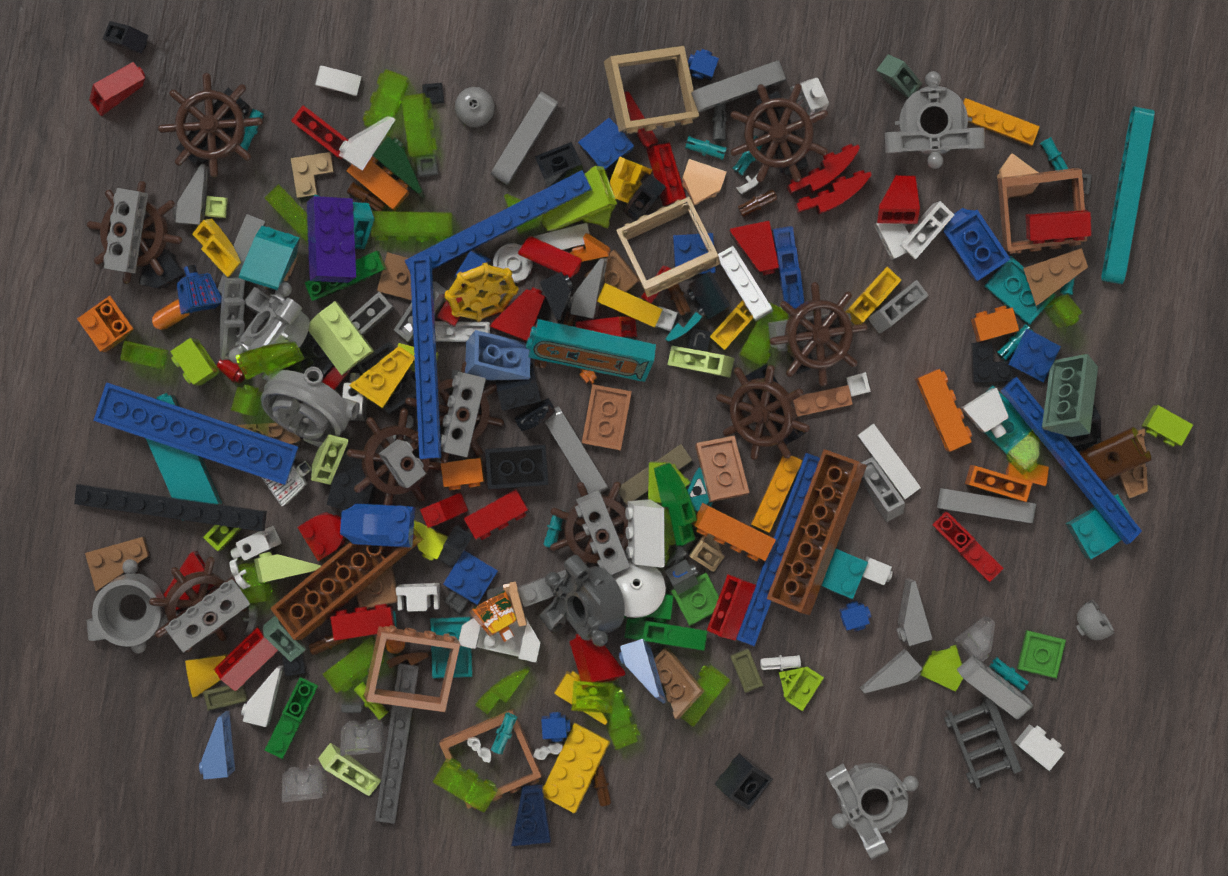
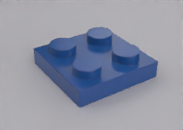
[673,233,716,274]
[1008,329,1061,382]
[443,550,498,605]

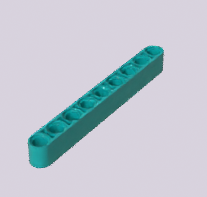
[1101,106,1155,284]

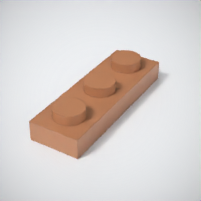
[793,385,853,416]

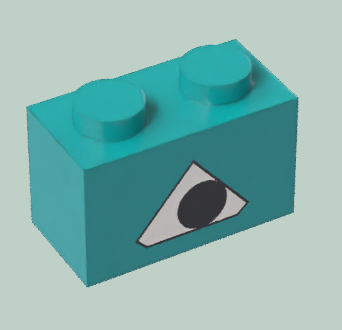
[687,467,712,511]

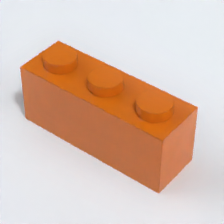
[346,156,410,211]
[965,465,1032,502]

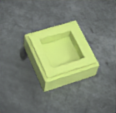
[205,196,228,218]

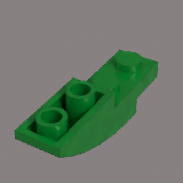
[305,251,387,301]
[654,463,697,546]
[624,618,708,651]
[264,677,318,759]

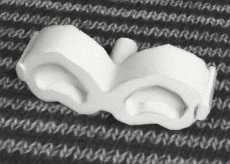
[736,169,760,194]
[229,558,251,590]
[467,737,491,763]
[534,741,563,760]

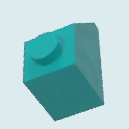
[353,202,374,249]

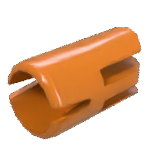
[152,299,190,330]

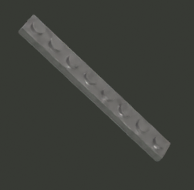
[375,663,419,824]

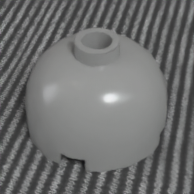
[455,87,495,128]
[1076,599,1115,640]

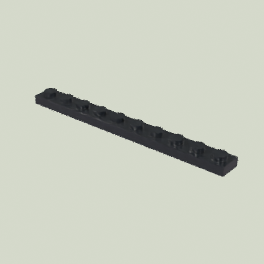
[74,484,267,531]

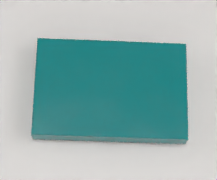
[984,256,1056,325]
[984,386,1032,455]
[430,617,473,678]

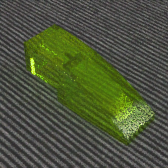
[236,342,305,380]
[475,666,530,714]

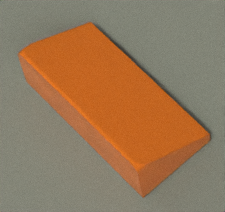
[1005,456,1049,486]

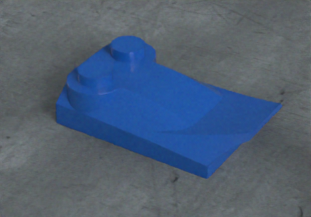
[943,208,1010,282]
[340,504,415,548]

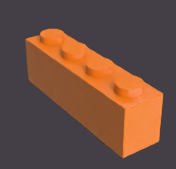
[915,369,972,452]
[692,503,776,561]

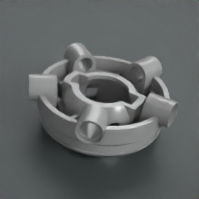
[261,363,360,442]

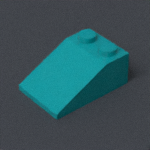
[239,226,300,290]
[1065,494,1131,559]
[821,548,868,599]

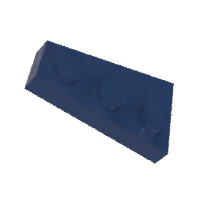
[511,785,551,846]

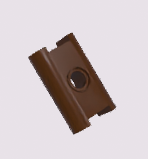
[1079,427,1151,483]

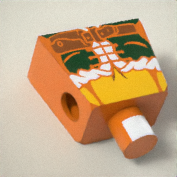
[470,590,516,642]

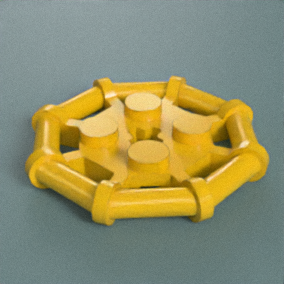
[445,263,519,322]

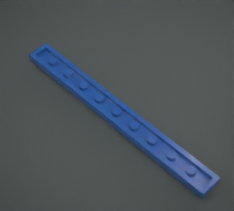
[405,170,592,271]
[410,256,441,459]
[1001,377,1142,545]
[736,453,820,646]

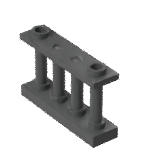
[944,695,1022,788]

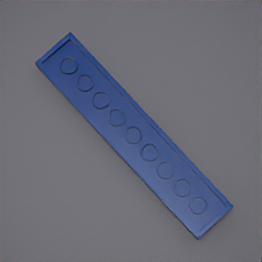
[93,382,299,485]

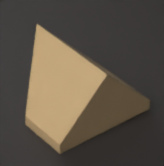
[689,533,725,572]

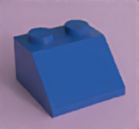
[578,118,634,172]

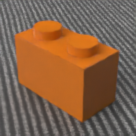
[971,305,1019,342]
[441,458,485,490]

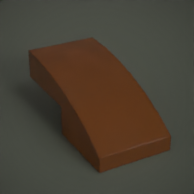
[386,650,430,668]

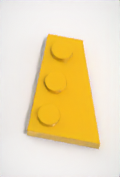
[349,346,415,408]

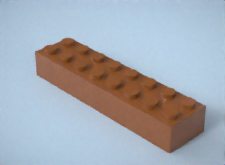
[767,449,867,615]
[270,528,423,640]

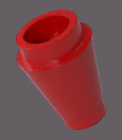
[216,359,248,384]

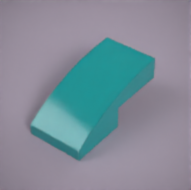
[665,312,702,342]

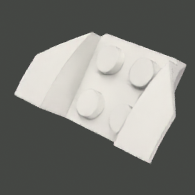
[459,615,540,662]

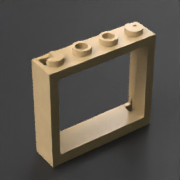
[604,46,699,134]
[616,197,720,297]

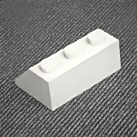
[625,499,664,567]

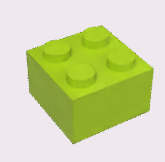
[170,338,221,386]

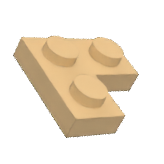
[291,152,334,199]

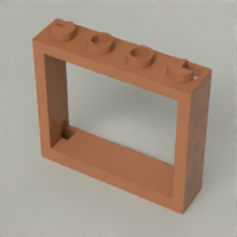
[998,168,1087,254]
[364,625,460,712]
[439,708,542,809]

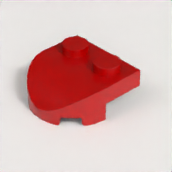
[297,512,346,561]

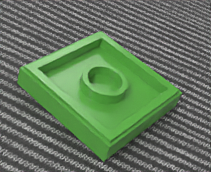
[671,572,719,626]
[1017,630,1066,678]

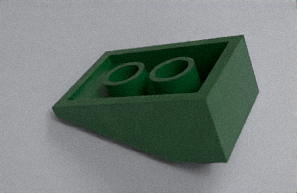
[373,137,425,198]

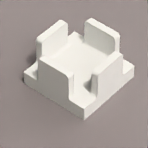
[396,583,440,611]

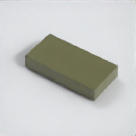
[730,648,764,693]
[203,685,248,711]

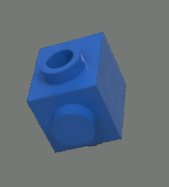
[688,49,719,80]
[839,601,871,631]
[541,712,571,742]

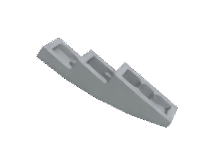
[218,214,266,294]
[220,277,245,360]

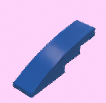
[772,226,804,309]

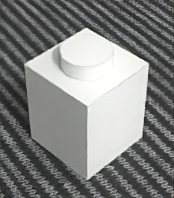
[863,557,893,585]

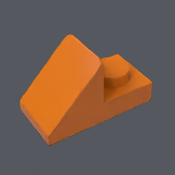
[570,233,611,262]

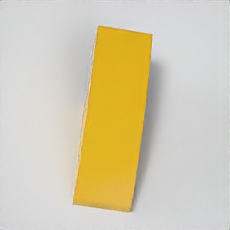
[192,219,241,277]
[845,267,901,325]
[597,283,663,327]
[710,300,753,350]

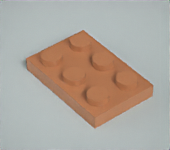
[582,384,632,450]
[695,436,750,502]

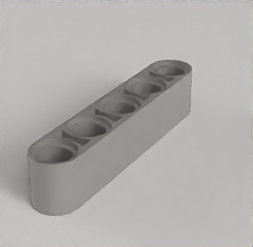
[691,61,787,112]
[491,91,559,185]
[544,406,609,494]
[937,488,1036,523]
[957,655,1033,719]

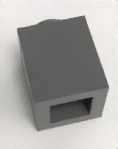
[665,559,699,595]

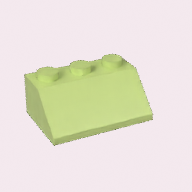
[308,301,374,375]

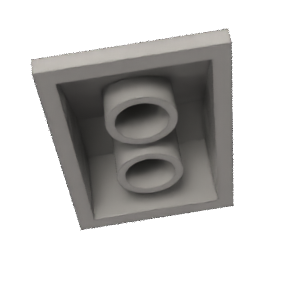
[896,578,932,646]

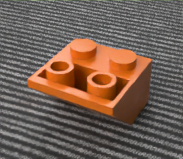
[77,296,134,352]

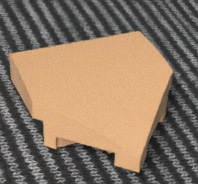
[997,153,1039,199]
[682,159,726,206]
[503,582,527,627]

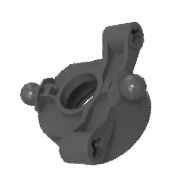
[539,555,625,647]

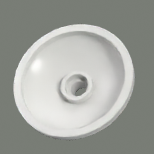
[611,560,666,618]

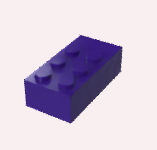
[307,196,356,283]

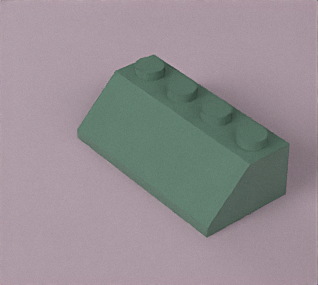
[1042,354,1098,437]

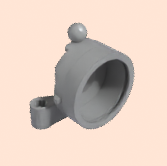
[885,71,985,169]
[229,282,310,369]
[86,559,183,653]
[826,763,919,860]

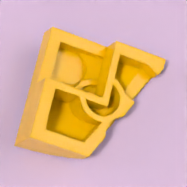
[609,157,652,203]
[185,654,228,697]

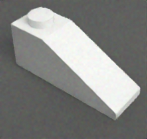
[339,116,396,171]
[900,201,954,259]
[241,666,284,727]

